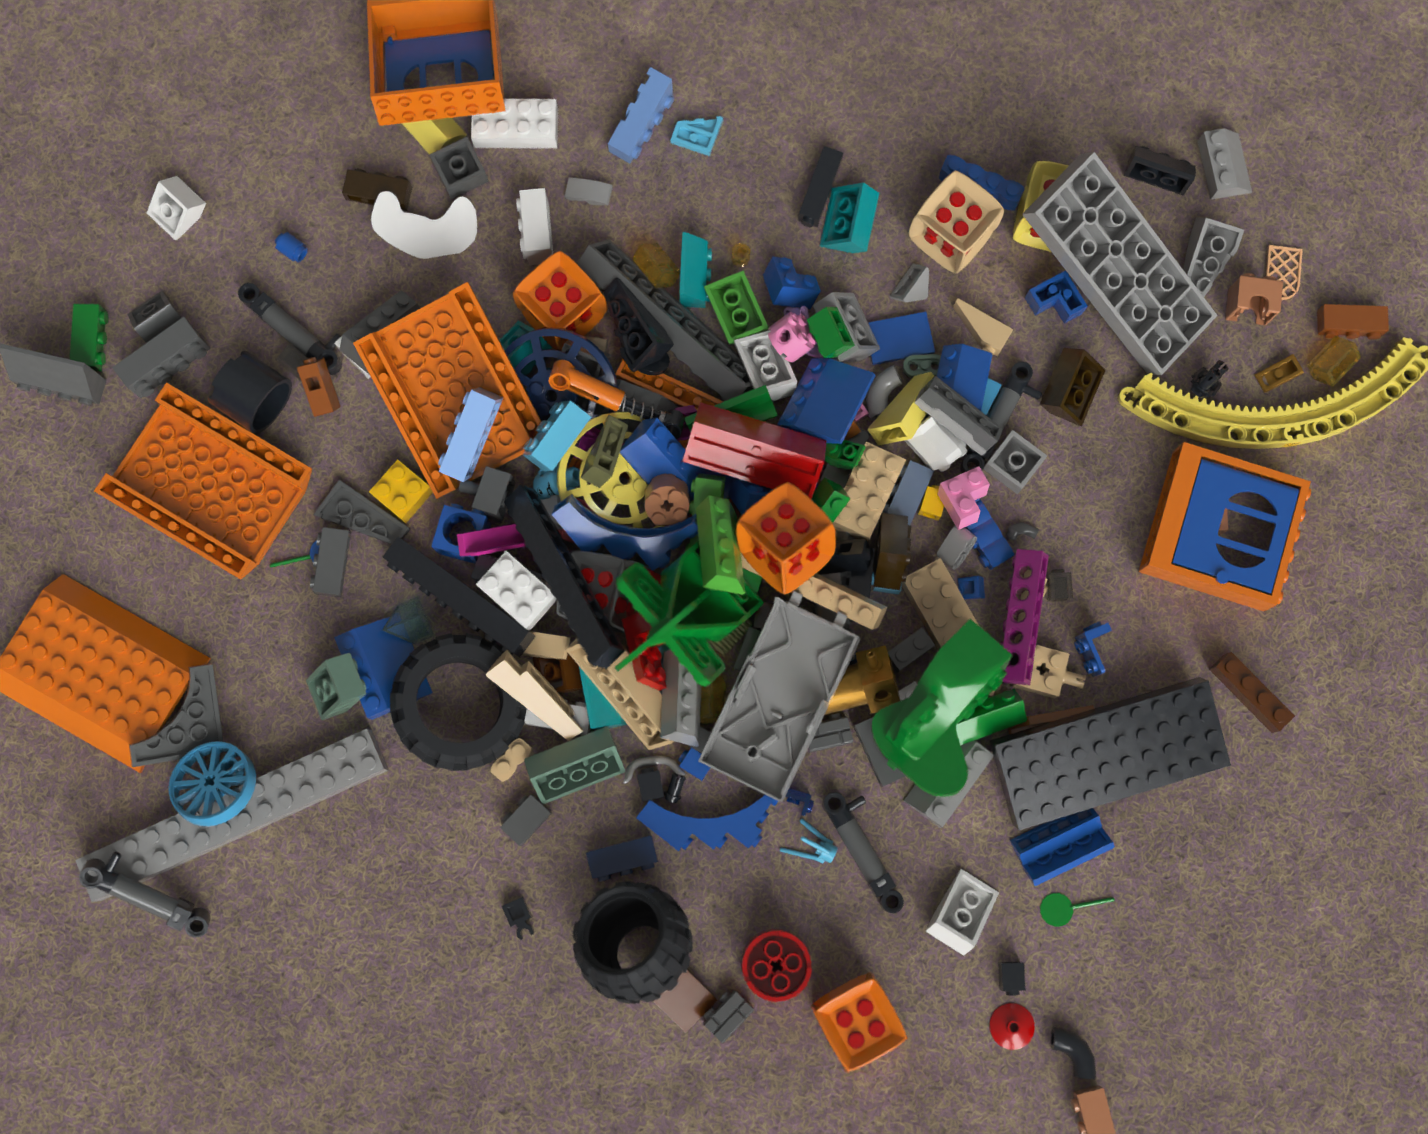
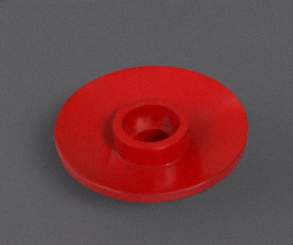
[989,1003,1035,1050]

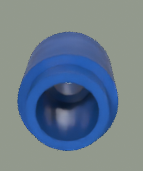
[275,232,308,262]

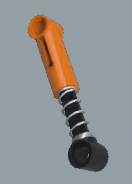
[548,360,685,439]

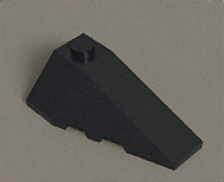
[604,278,674,372]

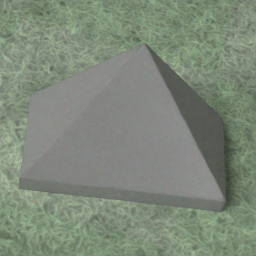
[889,264,929,302]

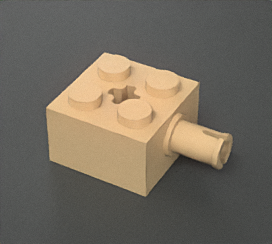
[1012,645,1086,699]

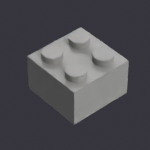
[984,430,1047,495]

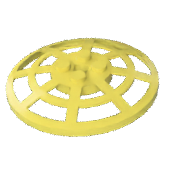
[557,412,665,528]

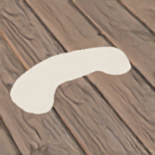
[371,191,477,259]

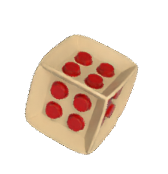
[909,171,1004,274]

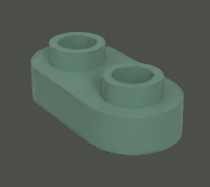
[903,354,941,378]

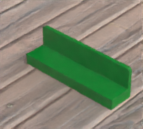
[684,385,777,432]

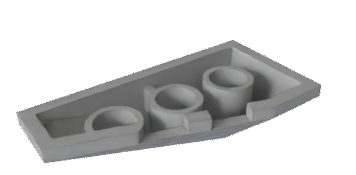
[1183,217,1244,297]

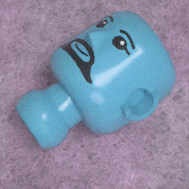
[533,466,580,500]

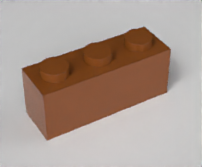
[1317,304,1389,340]

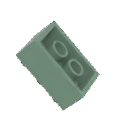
[306,653,366,720]

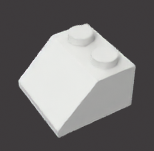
[147,176,206,240]

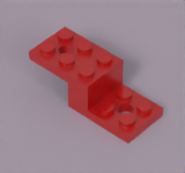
[622,567,667,691]

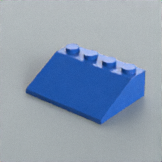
[777,358,876,444]
[334,614,433,720]

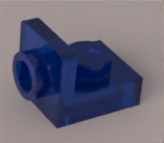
[785,788,814,817]

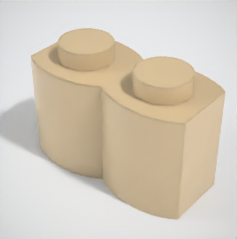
[490,738,533,782]

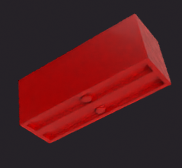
[682,402,827,499]

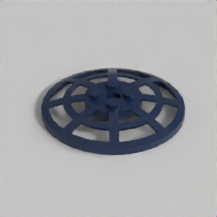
[505,328,618,455]

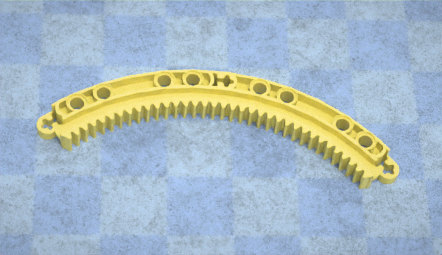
[1118,337,1428,449]

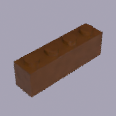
[1209,652,1295,733]

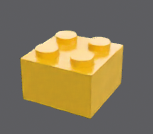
[369,459,433,524]

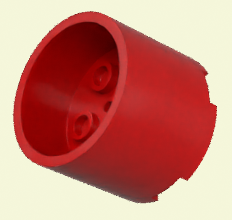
[741,929,812,1002]

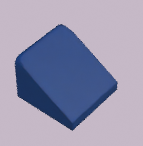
[958,576,985,600]

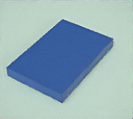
[868,312,935,365]

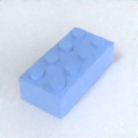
[438,387,504,482]

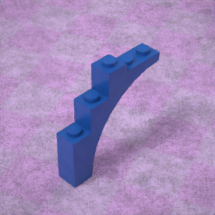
[552,494,698,571]
[636,795,779,851]

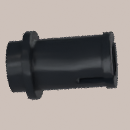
[664,773,686,803]

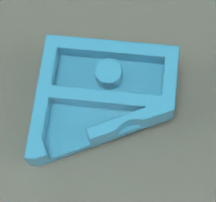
[670,116,723,156]

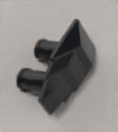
[1190,360,1229,398]

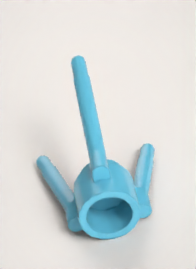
[780,819,838,864]

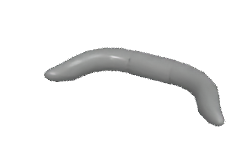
[623,756,685,784]

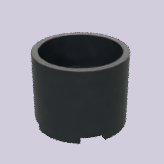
[208,351,292,434]

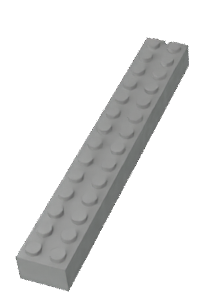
[75,729,389,902]

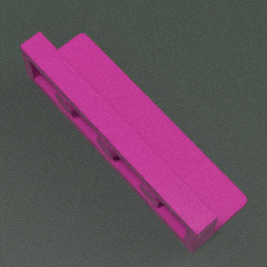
[457,523,525,556]

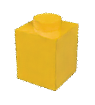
[918,485,944,521]

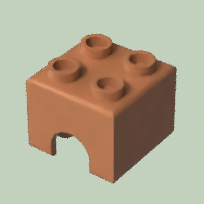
[1225,273,1283,325]

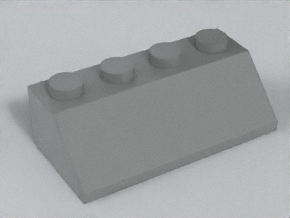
[660,649,701,747]
[904,741,994,828]

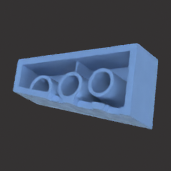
[608,67,674,163]

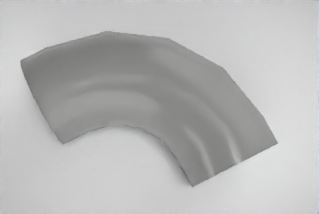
[866,365,903,421]

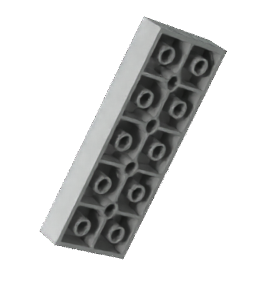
[1022,152,1218,375]

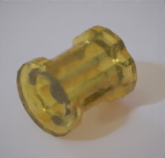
[731,243,750,268]

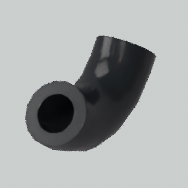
[1050,1027,1096,1079]

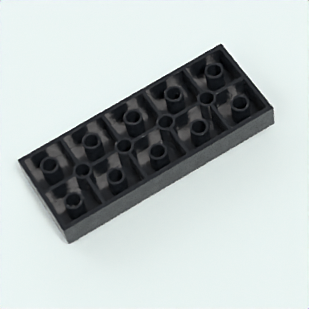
[989,677,1231,830]

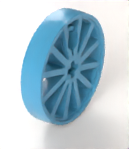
[169,742,256,826]

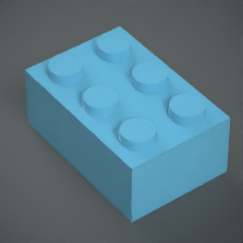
[522,401,591,471]

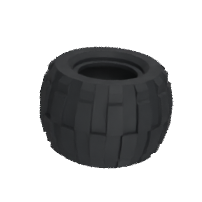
[573,881,693,1004]

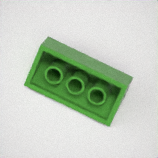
[696,495,745,595]

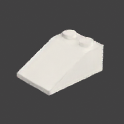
[926,869,999,955]

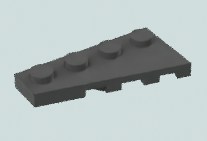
[313,480,410,545]

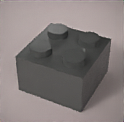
[429,137,489,200]

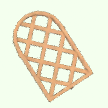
[1266,245,1303,300]

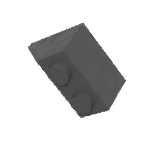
[127,290,182,343]

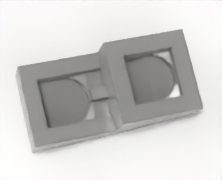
[564,178,613,206]

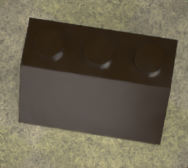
[1040,348,1106,426]

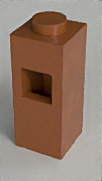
[297,357,341,417]

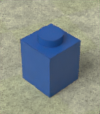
[678,747,711,781]

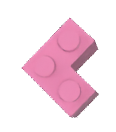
[938,466,989,530]

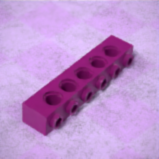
[1001,549,1049,686]

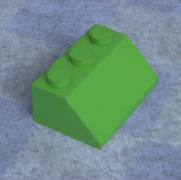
[704,271,768,344]

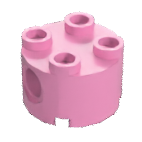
[768,312,817,363]

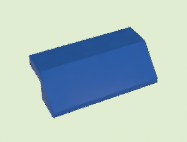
[1010,808,1115,886]

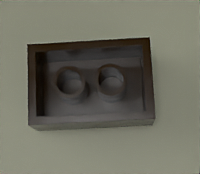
[873,513,911,590]

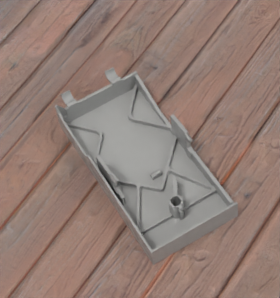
[698,591,861,802]

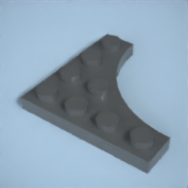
[129,664,223,767]

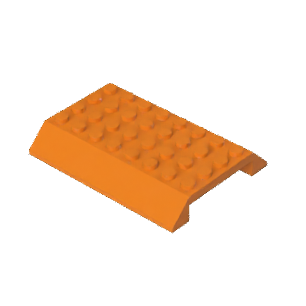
[353,282,542,499]
[94,382,312,580]
[0,574,211,773]

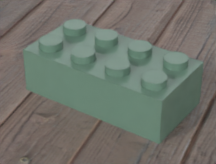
[524,726,626,804]

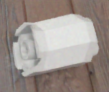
[904,413,967,472]

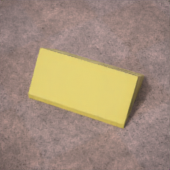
[402,118,467,154]

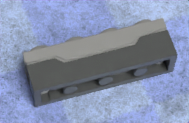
[914,376,1003,456]

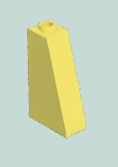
[867,372,934,446]

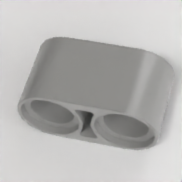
[937,526,977,570]

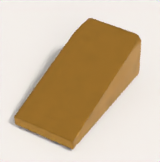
[1254,354,1304,393]

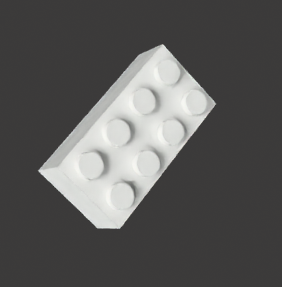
[471,99,558,148]

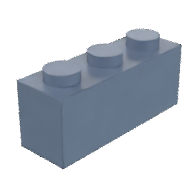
[881,460,934,525]

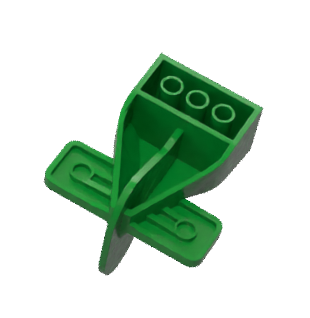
[614,541,764,687]
[871,619,1012,797]

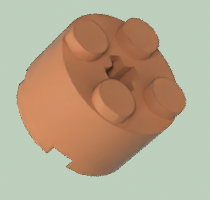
[645,474,689,525]

